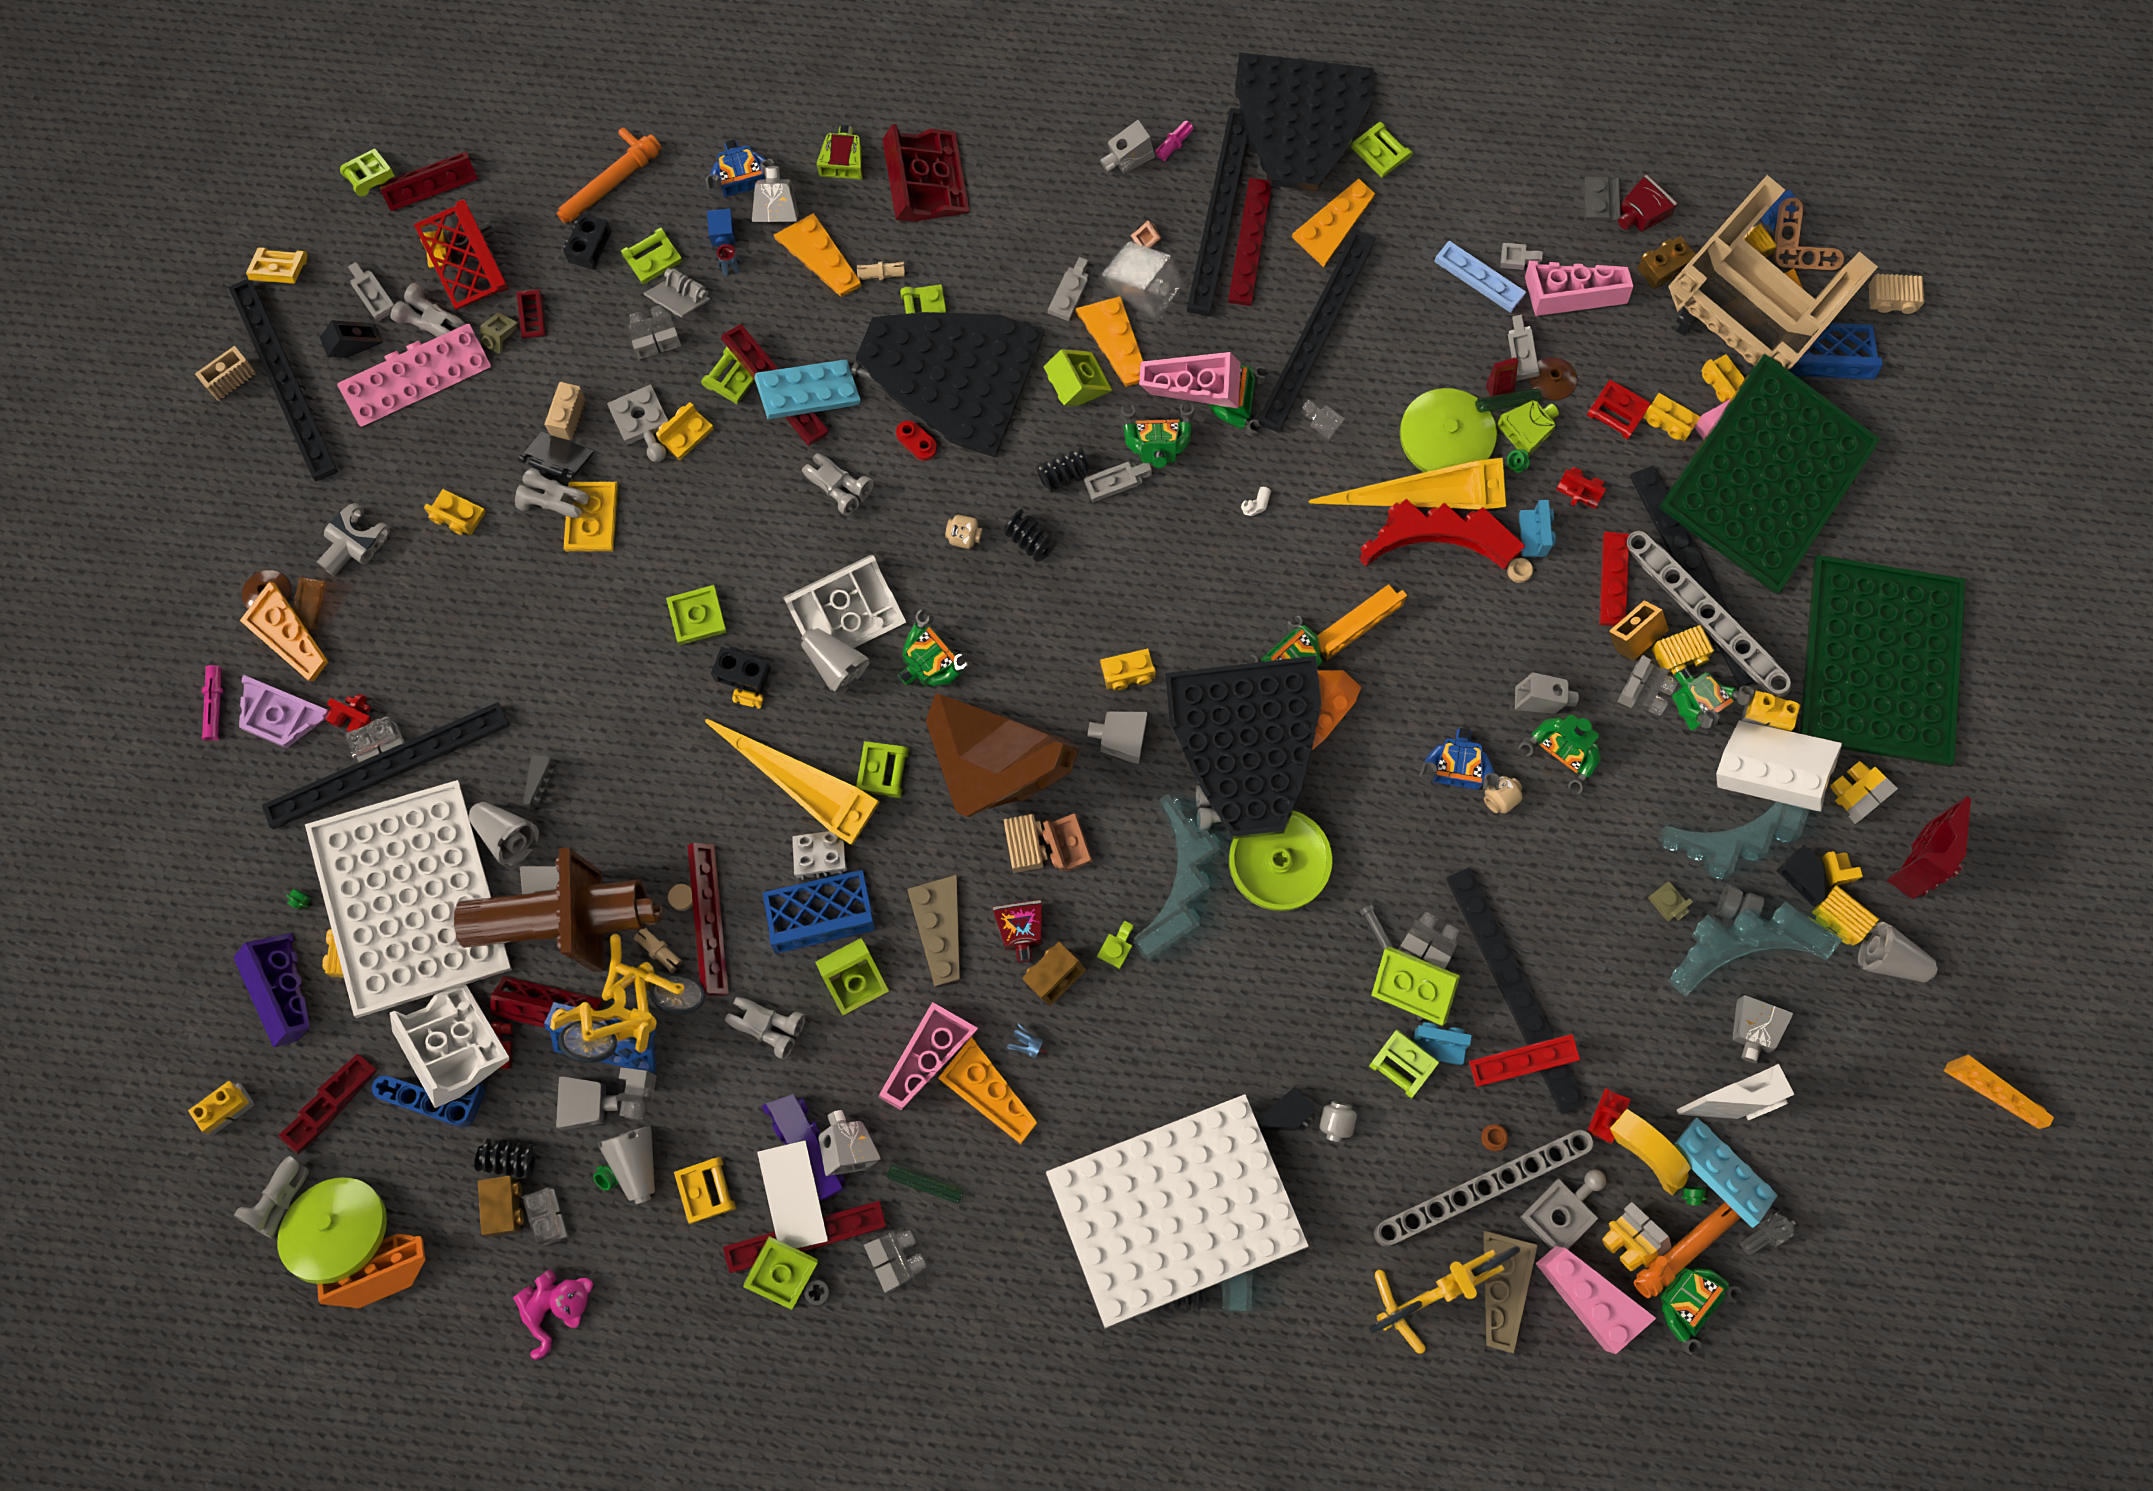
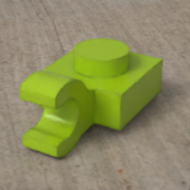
[1097,920,1134,969]

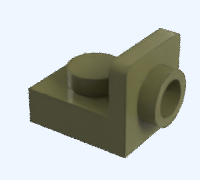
[480,312,518,354]
[1648,881,1693,922]

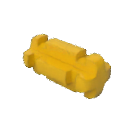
[732,688,764,709]

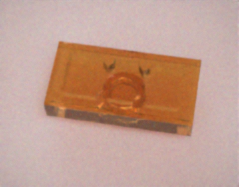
[293,577,326,630]

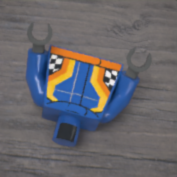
[705,140,775,197]
[1419,728,1500,790]

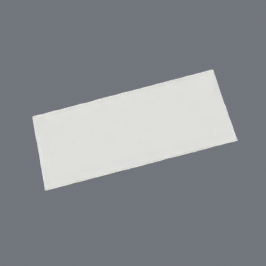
[757,1141,828,1249]

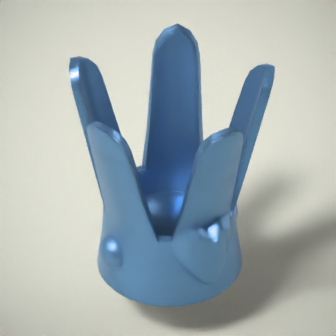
[717,244,741,276]
[1007,1023,1047,1058]

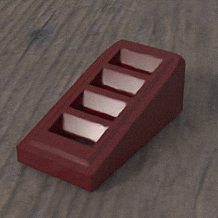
[516,289,546,339]
[1486,357,1518,400]

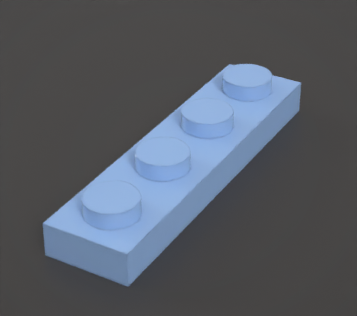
[1434,241,1526,313]

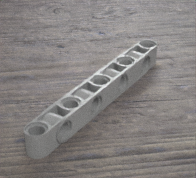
[1627,531,1791,698]

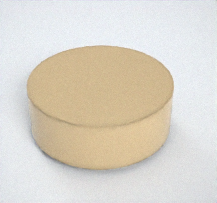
[1507,558,1533,583]
[668,884,693,911]

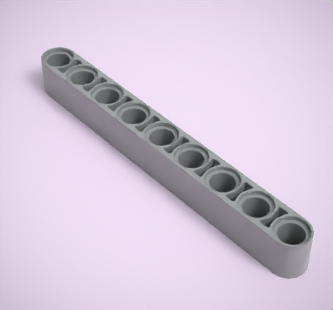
[1374,1130,1593,1246]

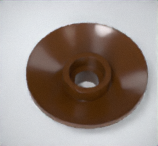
[1529,357,1577,400]
[242,570,291,609]

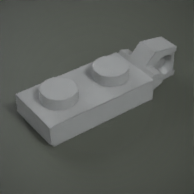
[1048,257,1089,321]
[348,262,394,322]
[1508,315,1540,381]
[1084,462,1152,502]

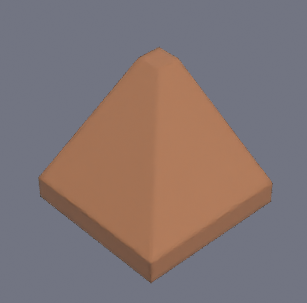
[1131,221,1161,253]

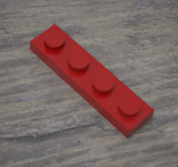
[1599,532,1629,626]
[1469,1034,1580,1087]

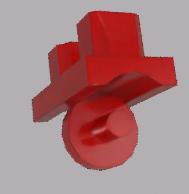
[1556,467,1606,509]
[326,694,377,737]
[1587,1088,1631,1144]

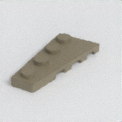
[907,875,960,988]
[1484,1231,1537,1354]

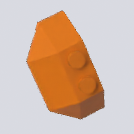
[1312,670,1361,750]
[317,1233,425,1308]

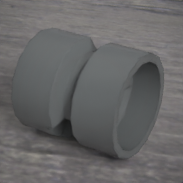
[1716,884,1764,928]

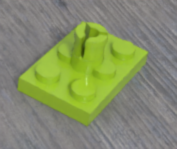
[1371,946,1460,1026]

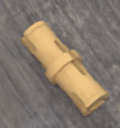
[857,261,905,281]
[634,928,683,973]

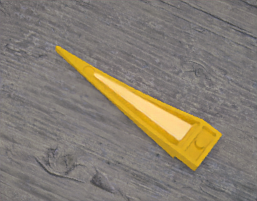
[1308,458,1506,509]
[705,719,880,845]

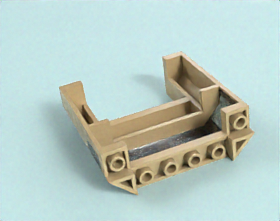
[1668,175,1877,370]

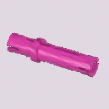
[202,665,223,741]

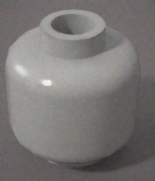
[1319,1101,1357,1142]

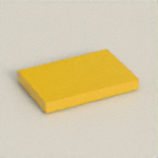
[563,482,618,551]

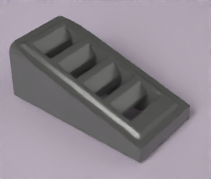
[523,755,556,810]

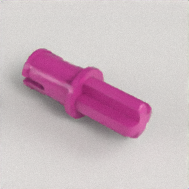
[1155,121,1194,161]

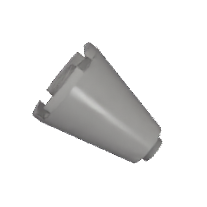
[801,628,870,696]
[469,802,539,866]
[1858,922,1938,983]
[598,1126,655,1204]

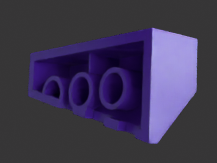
[233,932,310,1048]
[761,1094,846,1204]

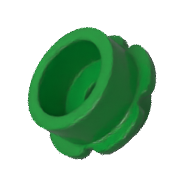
[1507,449,1530,473]
[286,888,312,911]
[593,1165,618,1190]
[1681,1186,1709,1205]

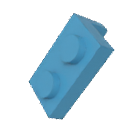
[1519,500,1556,557]
[1413,1023,1471,1065]

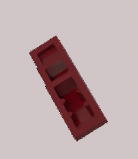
[278,1053,377,1155]

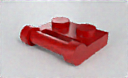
[1586,380,1651,440]

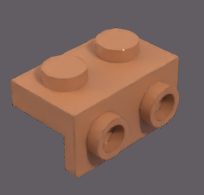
[1042,813,1093,873]

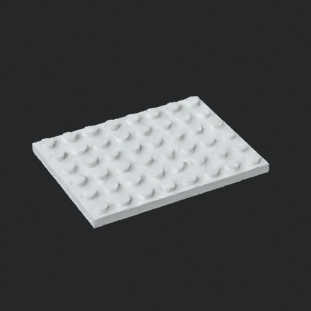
[305,780,512,1018]
[1046,1094,1308,1329]

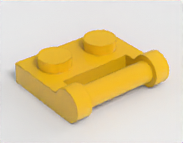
[246,247,308,284]
[674,1157,736,1224]

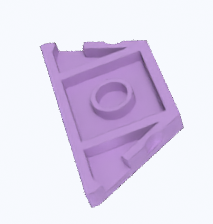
[239,675,329,748]

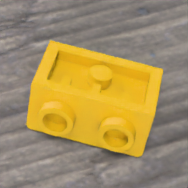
[1701,354,1745,402]
[1643,393,1700,442]
[656,402,714,461]
[424,489,486,536]
[1100,649,1156,691]

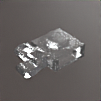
[1300,400,1345,440]

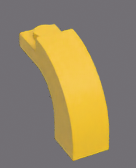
[1610,1109,1691,1196]

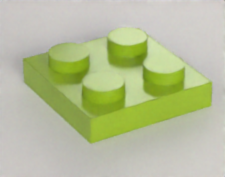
[666,585,727,646]
[743,1236,818,1310]

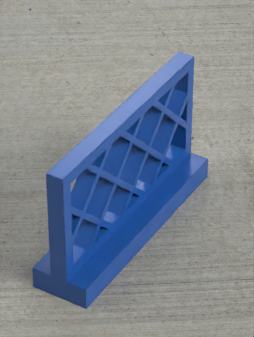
[1777,323,1883,380]
[762,869,876,954]
[544,1002,657,1074]

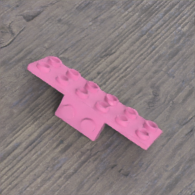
[337,324,491,427]

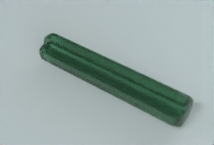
[1475,388,1542,412]
[887,1165,964,1204]

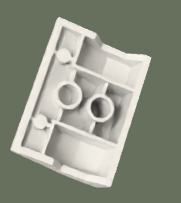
[783,555,906,648]
[1716,720,1842,812]
[390,984,509,1108]
[1677,1064,1794,1120]

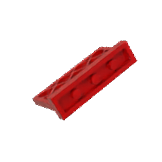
[414,199,509,311]

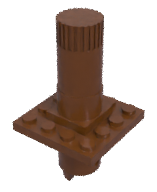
[454,847,662,972]

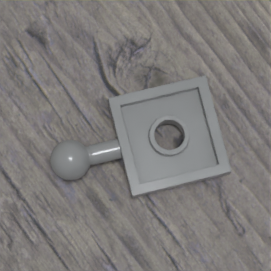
[607,384,668,462]
[1520,1169,1606,1250]

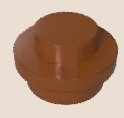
[1481,1124,1508,1151]

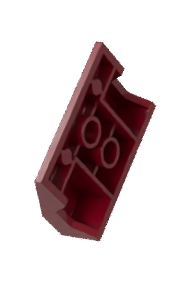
[882,124,970,222]
[1886,796,1971,899]

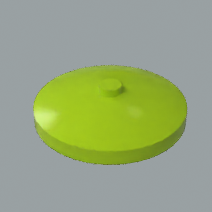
[1400,388,1497,472]
[1229,811,1332,911]
[277,1177,387,1284]

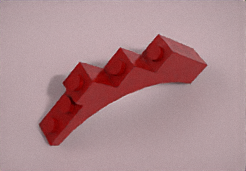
[1359,498,1525,570]

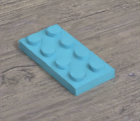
[755,359,861,419]
[1674,1118,1778,1228]

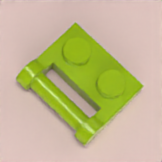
[1351,122,1413,178]
[340,149,394,197]
[620,227,683,285]
[900,284,946,314]
[701,347,755,404]
[856,741,909,798]
[1369,1029,1440,1099]

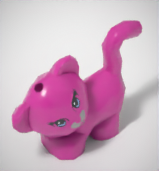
[513,1268,594,1360]

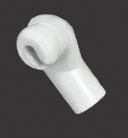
[1241,487,1271,516]

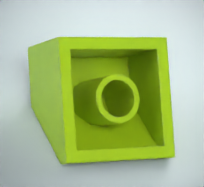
[1044,349,1112,406]
[815,938,889,1015]

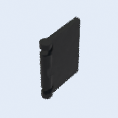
[519,432,593,481]

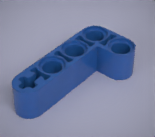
[372,1076,486,1128]

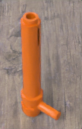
[556,127,662,224]
[1634,1202,1741,1298]

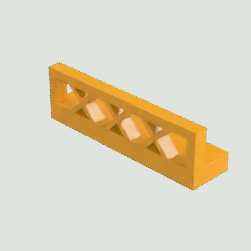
[1318,584,1407,660]

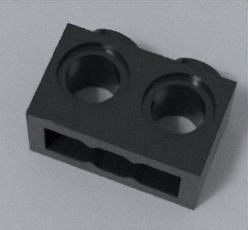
[563,212,612,270]
[711,647,771,694]

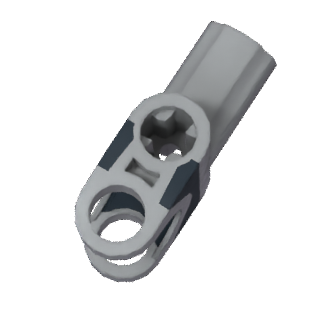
[317,503,390,576]

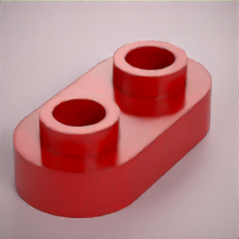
[896,421,937,461]

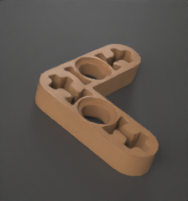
[1772,198,1844,270]

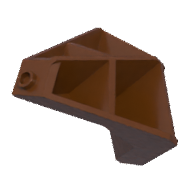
[926,693,1080,817]

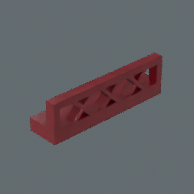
[380,151,478,211]
[491,976,602,1028]

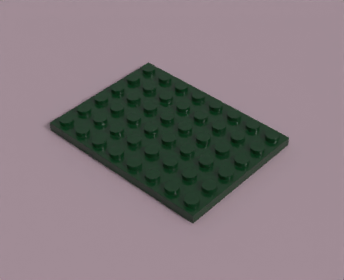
[1658,353,1881,594]
[1799,555,1965,767]

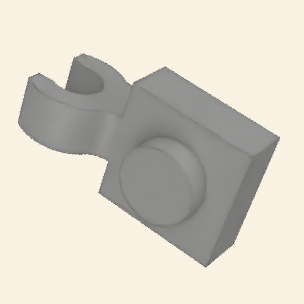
[1500,243,1543,270]

